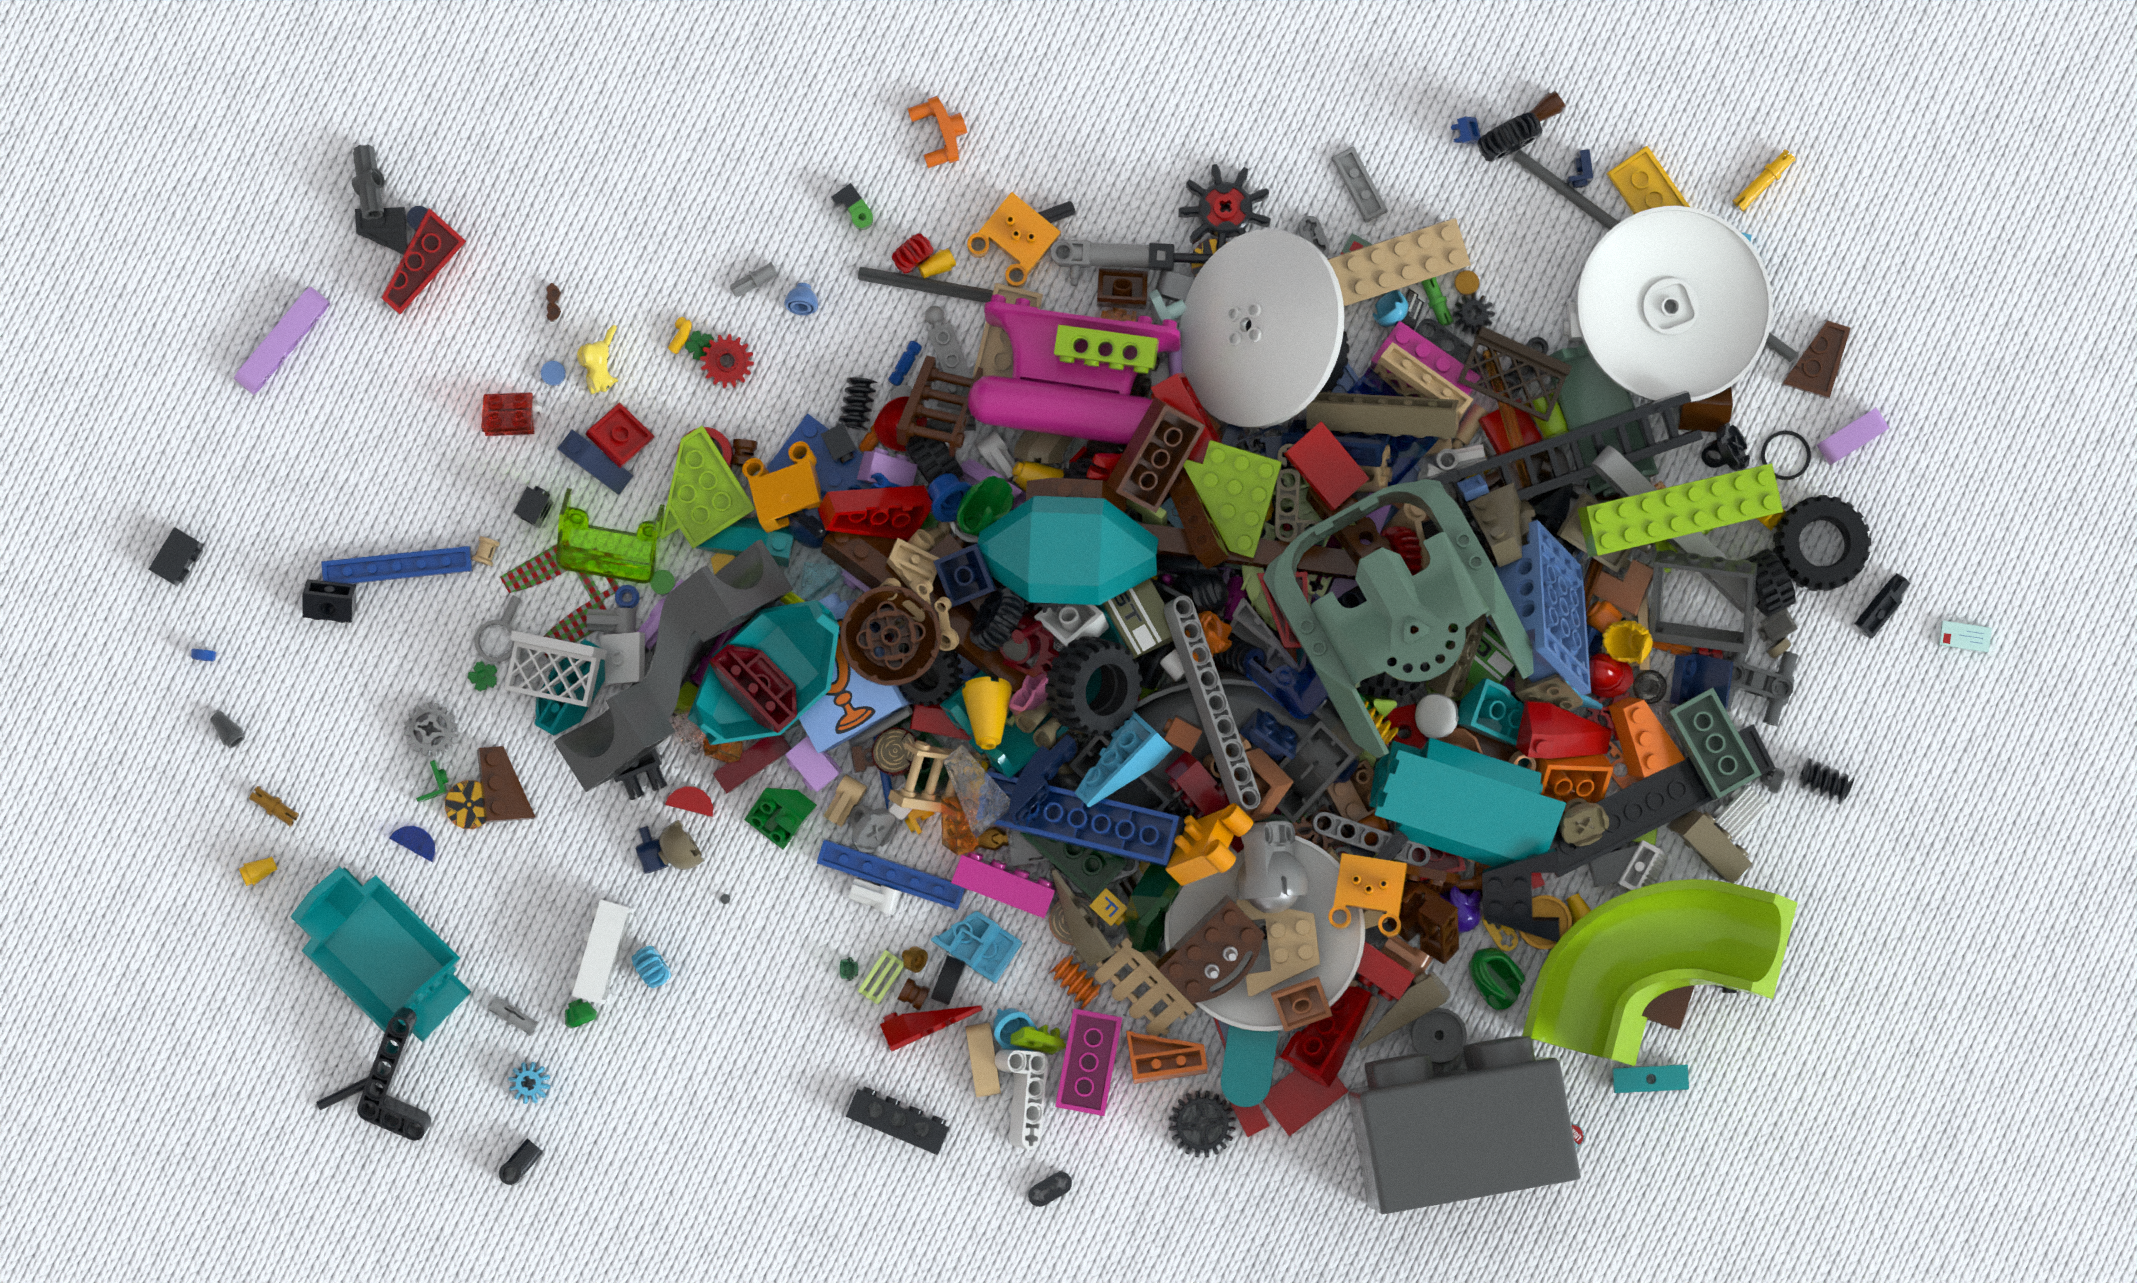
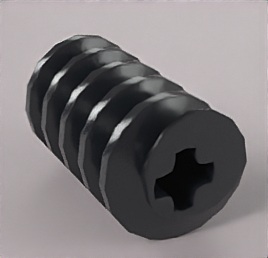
[838,377,878,431]
[1214,635,1267,677]
[1798,758,1855,805]

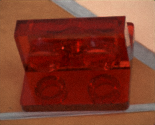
[481,392,535,436]

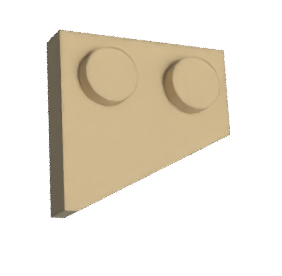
[887,538,940,595]

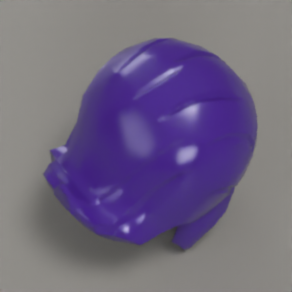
[1439,886,1481,933]

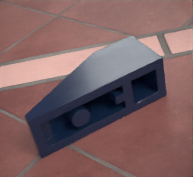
[557,429,634,495]

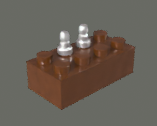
[1155,895,1265,1005]

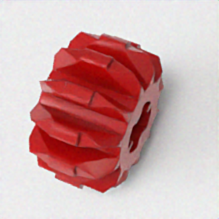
[892,233,934,274]

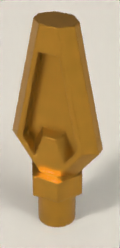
[963,827,1009,851]

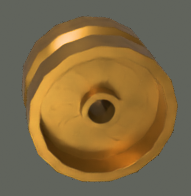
[1518,895,1572,949]

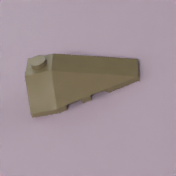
[1428,614,1487,697]
[1050,867,1115,967]
[1358,972,1451,1050]

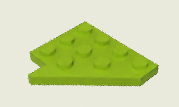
[660,425,756,549]
[1183,440,1283,558]

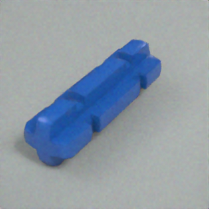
[888,341,922,386]

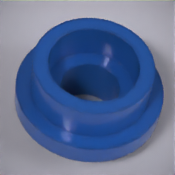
[615,585,640,609]

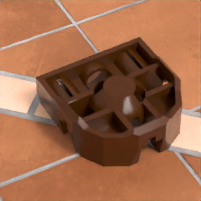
[1387,881,1459,964]

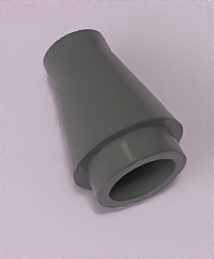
[210,711,245,748]

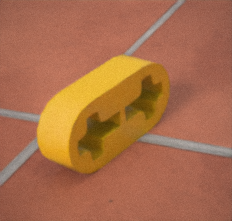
[1482,915,1518,951]

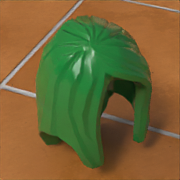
[956,476,1014,537]
[1468,947,1525,1011]

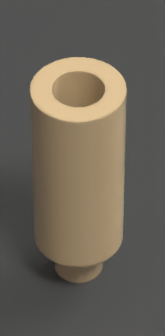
[1452,404,1489,450]

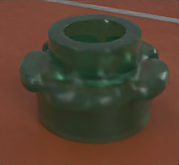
[840,957,859,981]

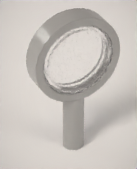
[474,595,521,662]

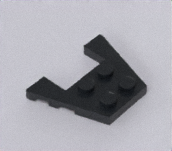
[1482,848,1560,942]

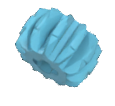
[632,945,671,988]
[508,1062,551,1104]

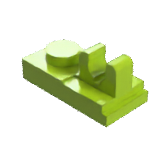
[1010,1025,1066,1055]

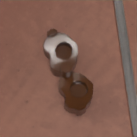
[546,283,561,322]

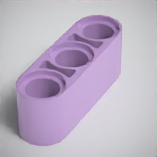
[1817,407,1889,465]

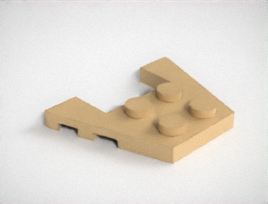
[1236,899,1320,997]

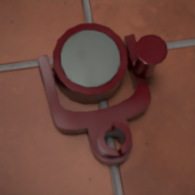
[999,616,1060,678]

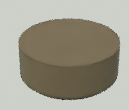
[1766,636,1791,659]

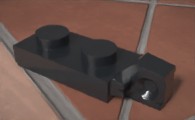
[1854,573,1910,639]

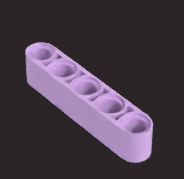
[234,286,330,395]

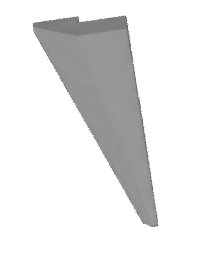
[1230,598,1327,708]

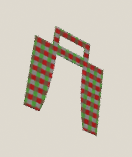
[500,539,620,659]

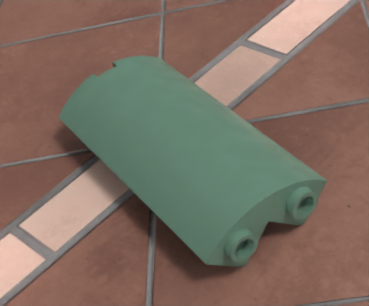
[1549,344,1659,497]

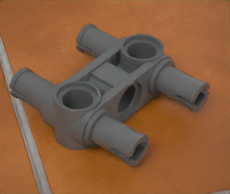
[1725,651,1799,726]

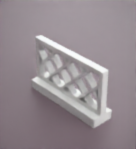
[504,630,607,708]

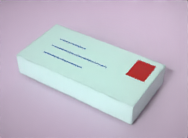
[1938,621,1992,653]

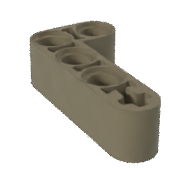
[1274,444,1319,542]

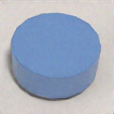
[541,361,566,386]

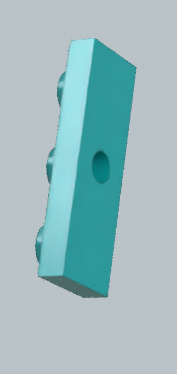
[1612,1064,1689,1093]

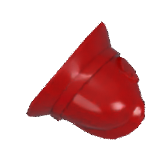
[1589,653,1634,698]

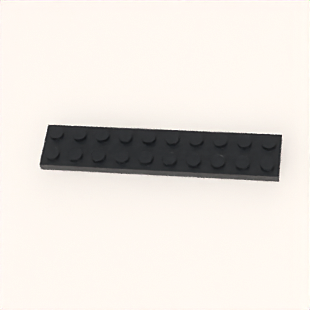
[1550,724,1776,878]

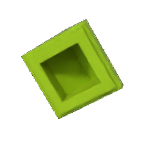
[1364,693,1397,719]

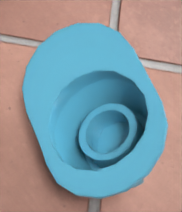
[993,1008,1039,1052]

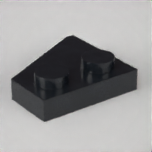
[355,207,407,255]

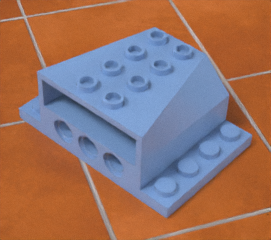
[1486,520,1591,695]

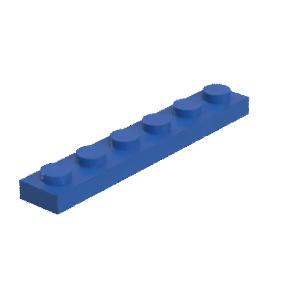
[321,546,473,584]
[816,839,965,910]

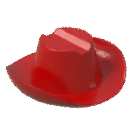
[874,396,927,452]

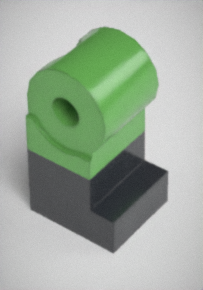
[831,183,873,230]

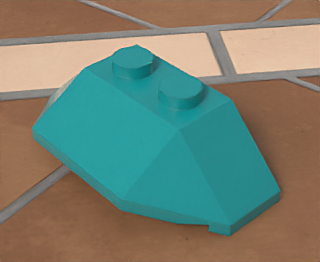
[534,639,605,736]

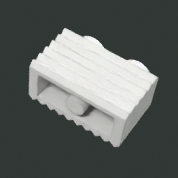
[1712,785,1769,841]
[1618,840,1668,891]

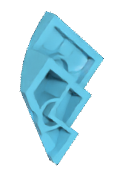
[931,911,1023,984]

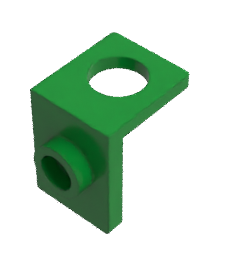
[416,760,449,802]

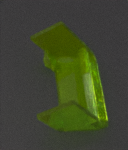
[556,488,665,584]

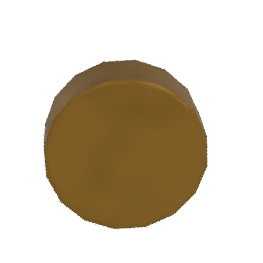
[1454,270,1479,296]

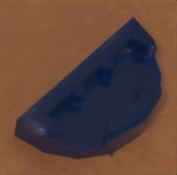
[389,826,436,862]

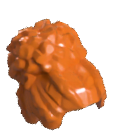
[1184,611,1232,662]

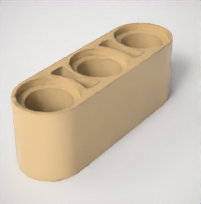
[965,1022,1001,1098]

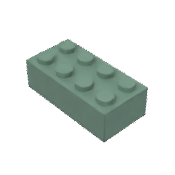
[1665,688,1761,800]

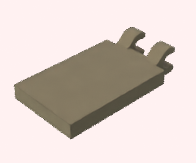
[1557,492,1653,573]

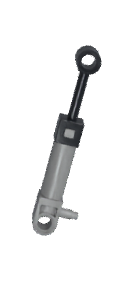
[1051,239,1213,286]

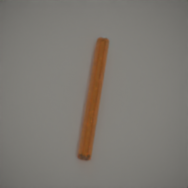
[1483,349,1530,487]

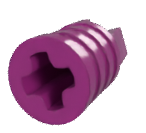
[1224,576,1247,621]

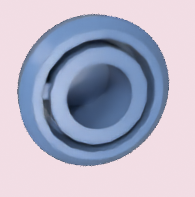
[784,283,818,315]

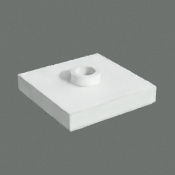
[600,632,645,685]

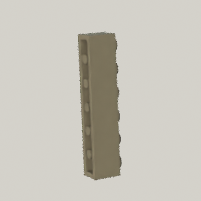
[1307,392,1459,439]

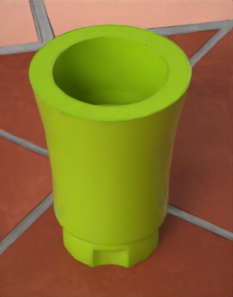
[1523,388,1569,438]

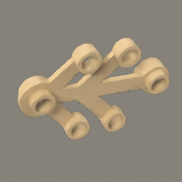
[879,578,959,651]

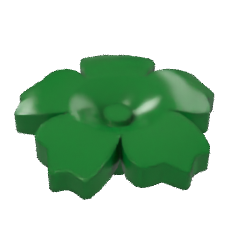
[685,330,714,361]
[468,661,498,692]

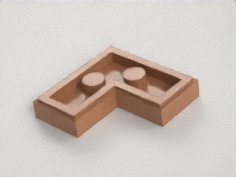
[1593,559,1654,615]

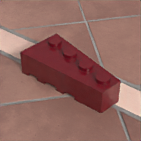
[1164,751,1244,853]

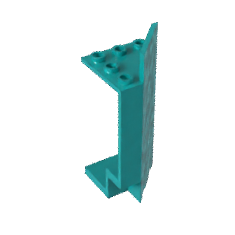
[1369,738,1566,867]
[290,866,471,1042]

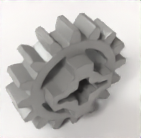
[404,703,458,756]

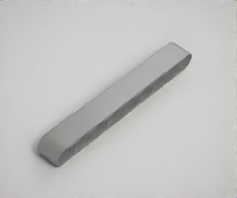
[1591,445,1760,614]
[1164,596,1261,812]

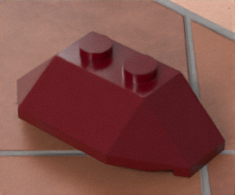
[709,645,797,733]

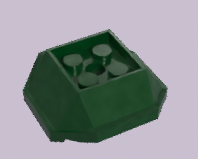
[1124,863,1183,952]

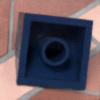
[933,543,996,608]

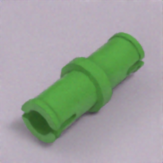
[1421,277,1454,327]

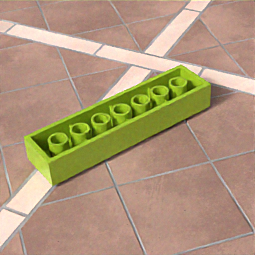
[1577,463,1783,557]

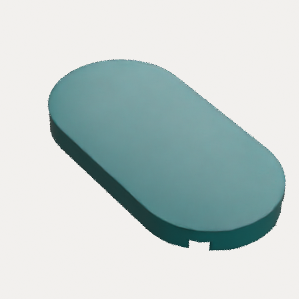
[1220,1025,1278,1107]

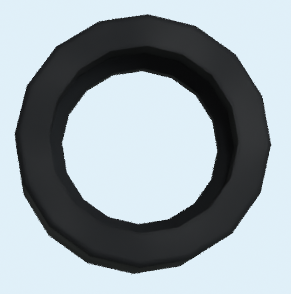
[931,955,965,1005]

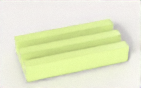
[858,950,904,1005]

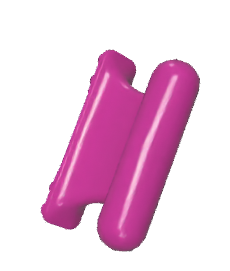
[968,294,1181,445]

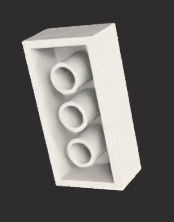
[569,899,633,1004]

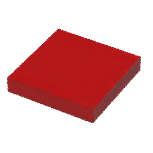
[1478,398,1542,454]
[585,402,655,468]

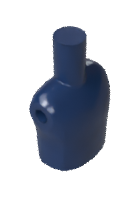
[635,826,669,874]

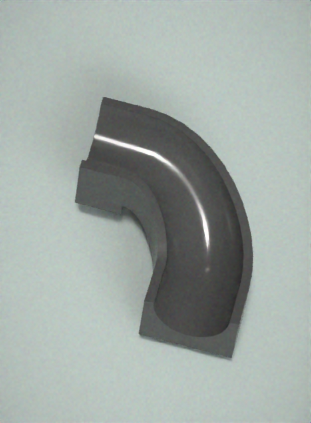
[1069,669,1365,823]

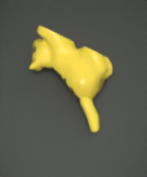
[577,325,618,394]

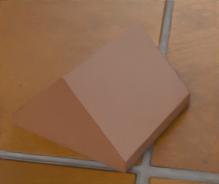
[1271,977,1333,1032]

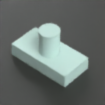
[1148,289,1186,323]

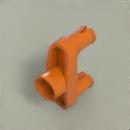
[908,96,968,168]

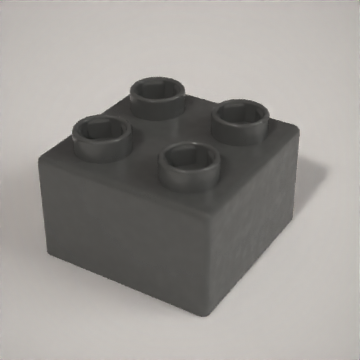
[1348,1036,1581,1214]

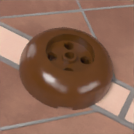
[840,586,941,686]

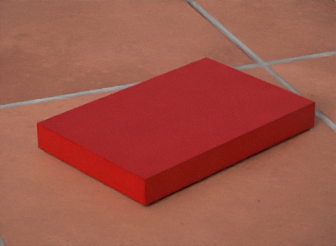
[1284,421,1370,511]
[1263,1069,1349,1137]

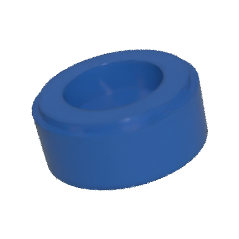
[191,649,216,662]

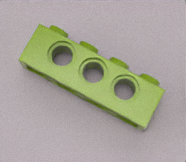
[1054,325,1159,374]

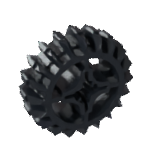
[1477,112,1543,162]
[969,586,1025,652]
[1169,1090,1236,1158]

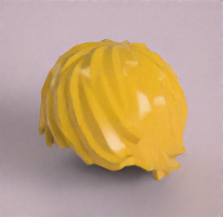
[1602,620,1653,664]

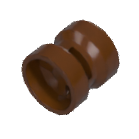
[731,439,758,466]
[898,977,930,1011]

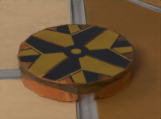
[445,780,486,829]

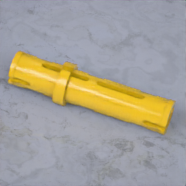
[1732,149,1796,212]

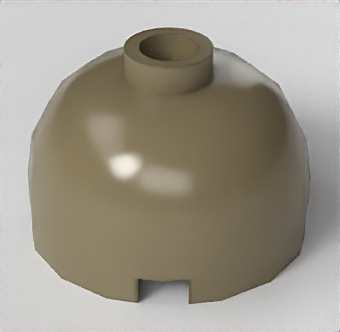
[658,820,705,870]

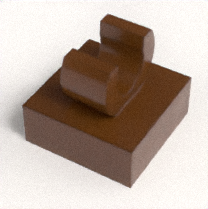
[850,746,877,773]

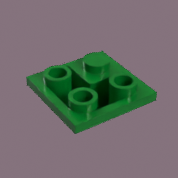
[744,788,817,850]

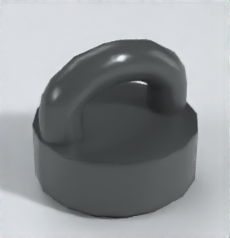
[1760,768,1785,793]

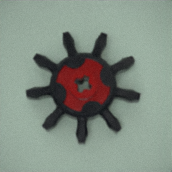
[1178,164,1271,251]

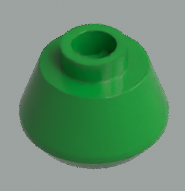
[565,999,597,1029]

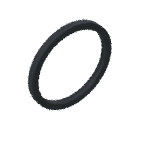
[1761,430,1811,480]

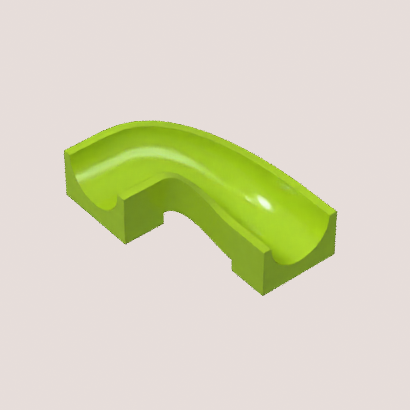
[1522,879,1798,1066]

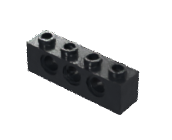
[846,1086,950,1155]

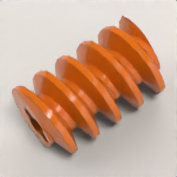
[1048,954,1101,1010]

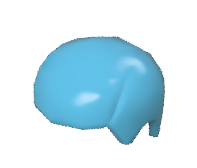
[1372,289,1409,327]

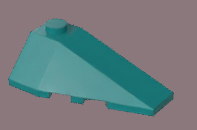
[696,517,795,567]
[1457,678,1524,748]

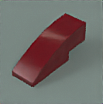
[712,734,792,794]

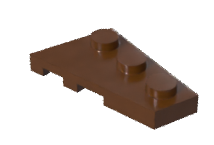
[1781,320,1851,399]
[477,746,536,823]

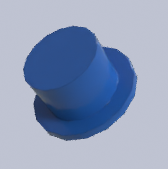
[928,473,973,522]

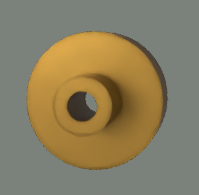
[902,946,928,973]

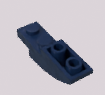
[1008,734,1078,825]

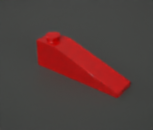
[1516,700,1612,759]

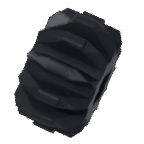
[1452,293,1495,335]

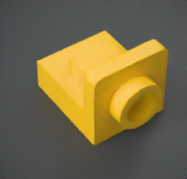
[905,809,935,835]

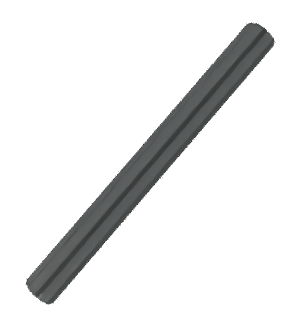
[858,267,993,303]

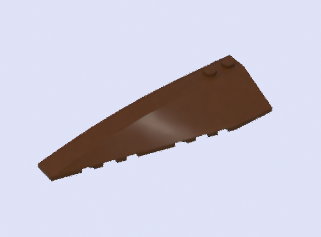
[821,531,1027,694]

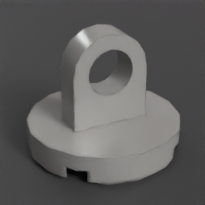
[850,805,897,853]

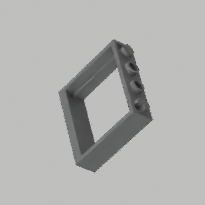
[1650,550,1757,654]

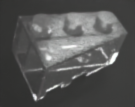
[943,745,1010,838]

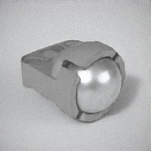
[1235,821,1309,913]

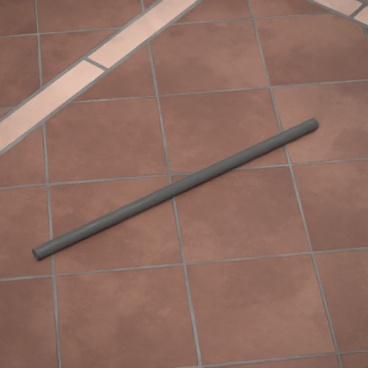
[1513,150,1798,362]

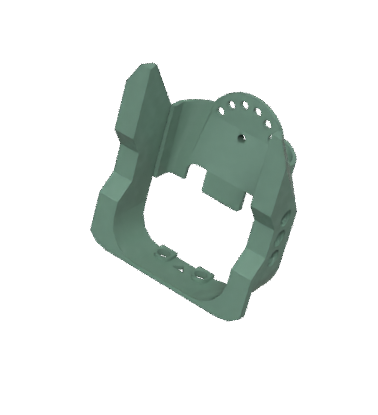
[1263,479,1534,758]

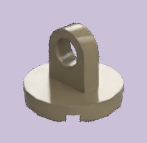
[1559,798,1609,846]

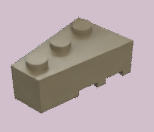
[1468,483,1522,568]
[1666,809,1752,884]

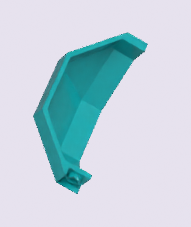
[978,496,1159,605]
[687,600,839,745]

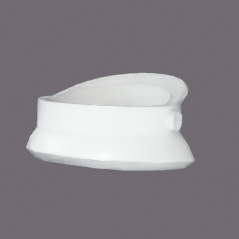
[1415,693,1459,739]

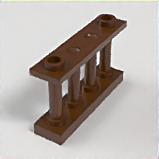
[897,355,983,457]

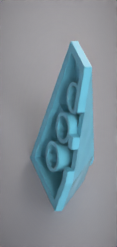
[1075,710,1173,807]

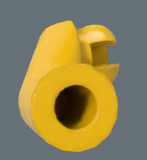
[668,317,692,354]

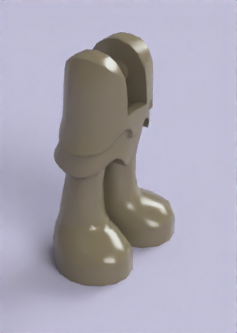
[1015,700,1061,750]

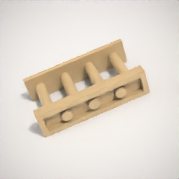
[888,741,991,817]

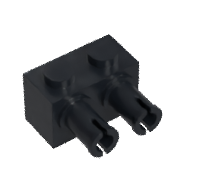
[614,746,667,800]

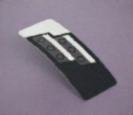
[1395,284,1427,330]

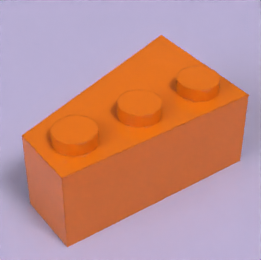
[1609,697,1685,778]
[1126,1031,1208,1084]

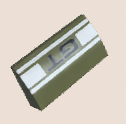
[1103,578,1173,659]

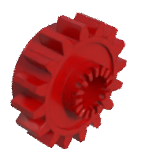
[700,334,754,389]

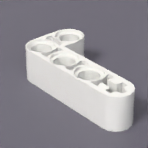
[995,1049,1048,1150]

